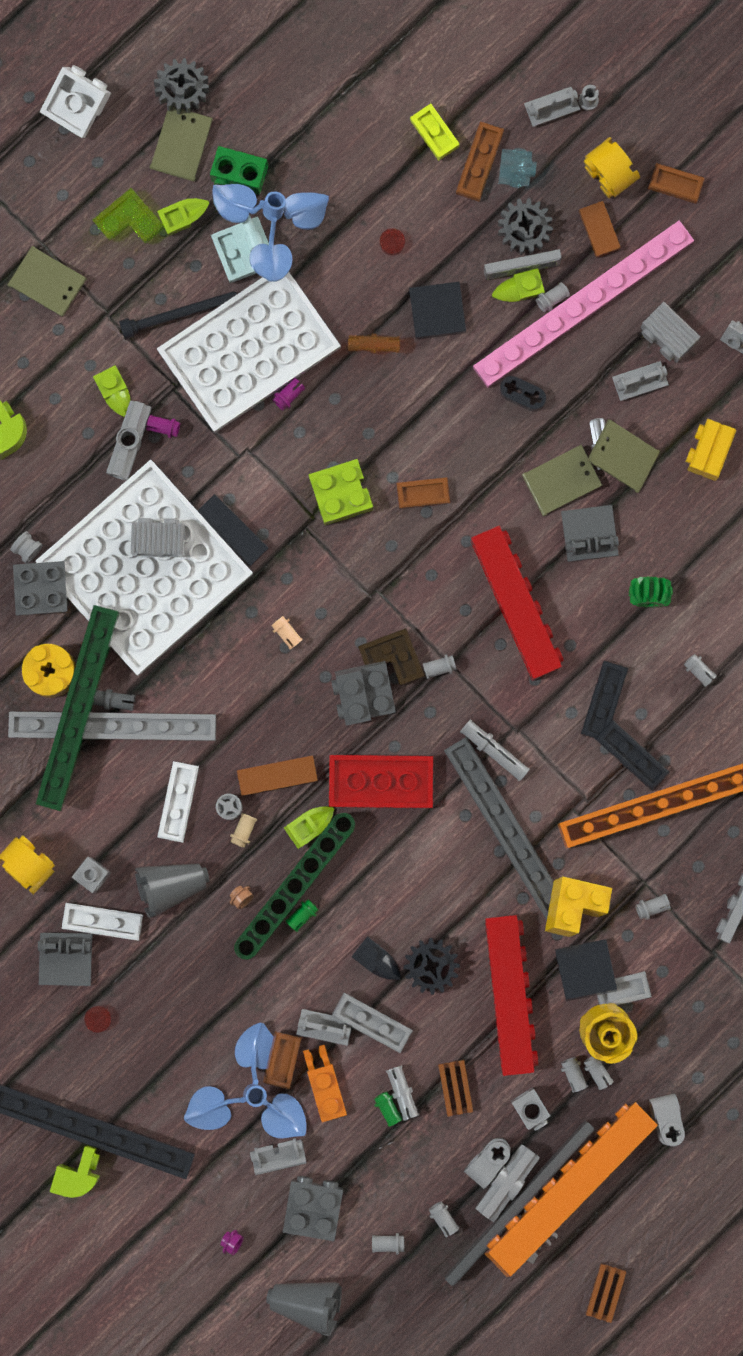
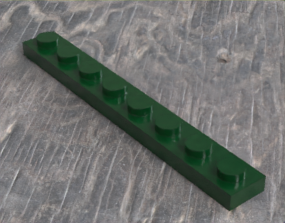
[36,605,120,812]

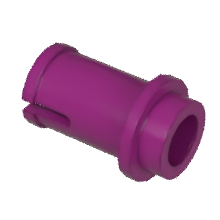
[273,378,305,411]
[146,415,180,438]

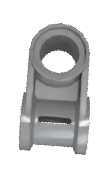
[649,1093,685,1146]
[464,1138,510,1189]

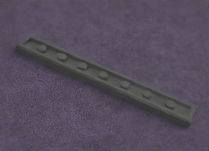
[444,737,554,920]
[445,1120,594,1286]

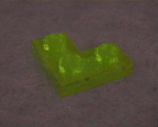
[92,188,164,244]

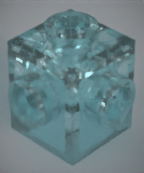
[499,148,537,188]

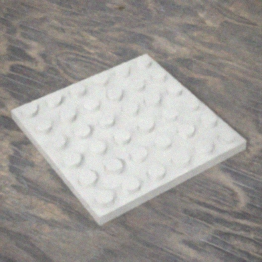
[36,460,253,676]

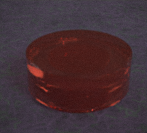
[380,228,405,256]
[84,1006,111,1032]

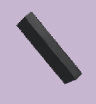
[198,494,269,567]
[580,661,628,739]
[595,720,669,791]

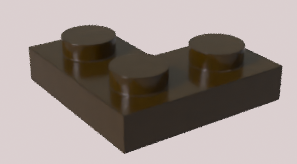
[358,628,424,686]

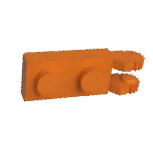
[303,1045,347,1122]

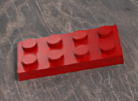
[329,755,433,808]

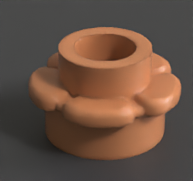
[230,886,254,910]

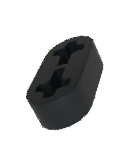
[500,376,546,412]

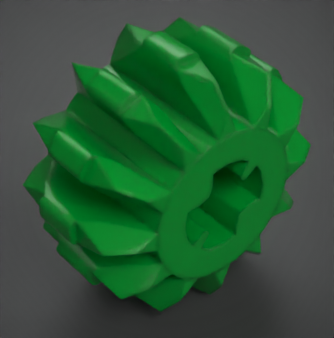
[629,576,673,608]

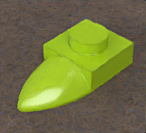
[157,198,209,236]
[492,268,545,302]
[93,365,131,417]
[283,807,334,849]

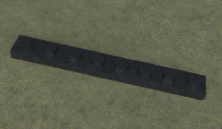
[0,1084,196,1179]

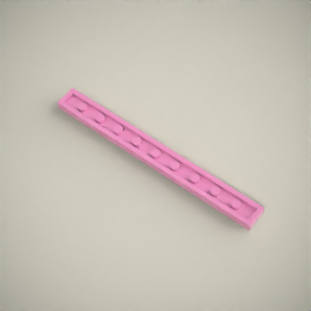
[473,220,694,388]

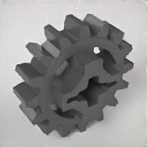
[154,58,209,114]
[498,198,553,255]

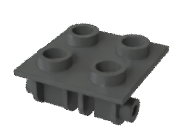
[561,505,619,562]
[13,561,69,616]
[38,933,92,986]

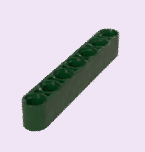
[234,813,355,960]

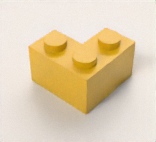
[545,877,612,937]

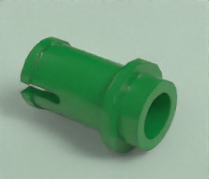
[285,899,319,932]
[374,1091,403,1127]

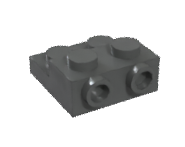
[331,661,396,725]
[283,1176,343,1241]

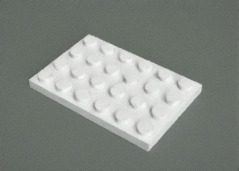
[157,272,341,433]

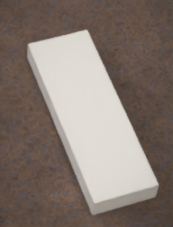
[158,761,199,843]
[62,903,143,941]

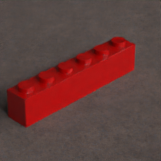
[470,525,564,681]
[485,915,538,1076]

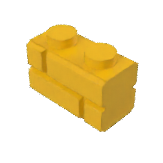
[685,419,736,481]

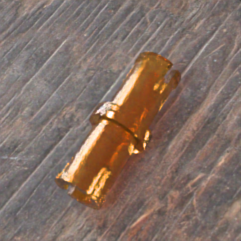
[348,333,400,354]

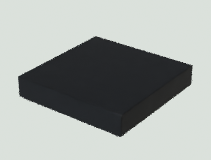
[409,282,466,339]
[555,939,617,1001]

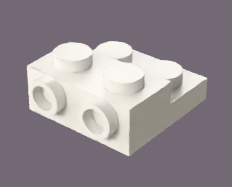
[40,65,111,138]

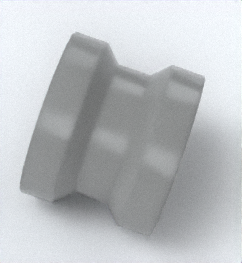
[10,531,43,564]
[216,794,242,820]

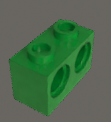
[210,146,268,195]

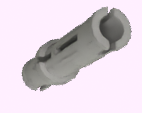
[460,719,530,781]

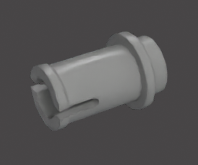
[579,85,599,110]
[536,282,570,312]
[423,654,457,679]
[684,654,717,687]
[636,894,671,920]
[584,1056,614,1090]
[561,1057,588,1093]
[429,1201,459,1237]
[372,1233,404,1255]

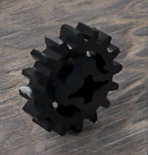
[403,938,460,995]

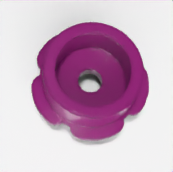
[220,1230,244,1255]

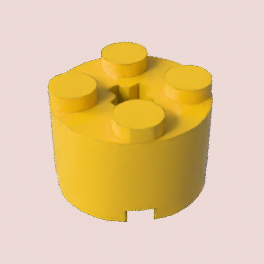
[583,137,640,198]
[22,644,76,698]
[0,835,55,895]
[579,1003,637,1064]

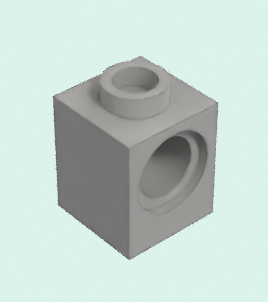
[72,857,111,893]
[511,1087,550,1131]

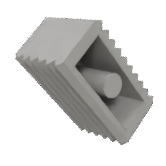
[641,302,700,363]
[131,518,185,557]

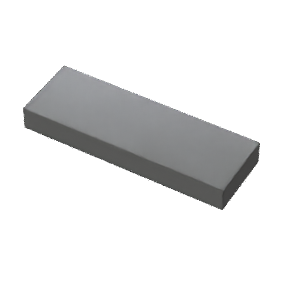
[484,249,561,280]
[331,993,413,1053]

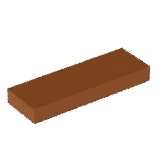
[456,121,504,202]
[237,755,318,796]

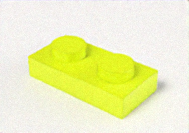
[410,104,460,161]

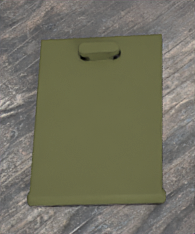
[150,107,213,182]
[7,246,87,317]
[587,420,660,493]
[522,445,602,516]

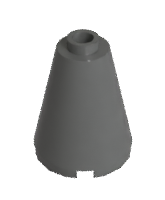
[135,863,210,918]
[266,1282,342,1336]

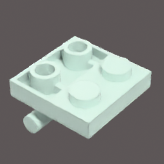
[211,215,269,283]

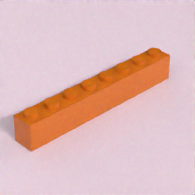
[558,764,743,849]
[485,1102,658,1277]

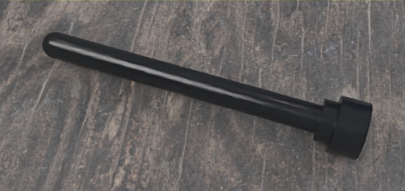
[119,291,238,340]

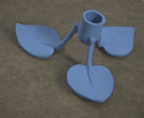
[212,184,329,282]
[184,1023,306,1138]

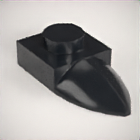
[352,936,401,980]

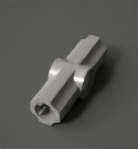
[106,401,152,480]
[475,1144,540,1222]

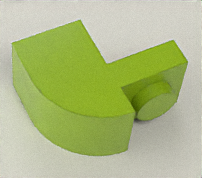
[0,400,27,460]
[50,1145,100,1198]

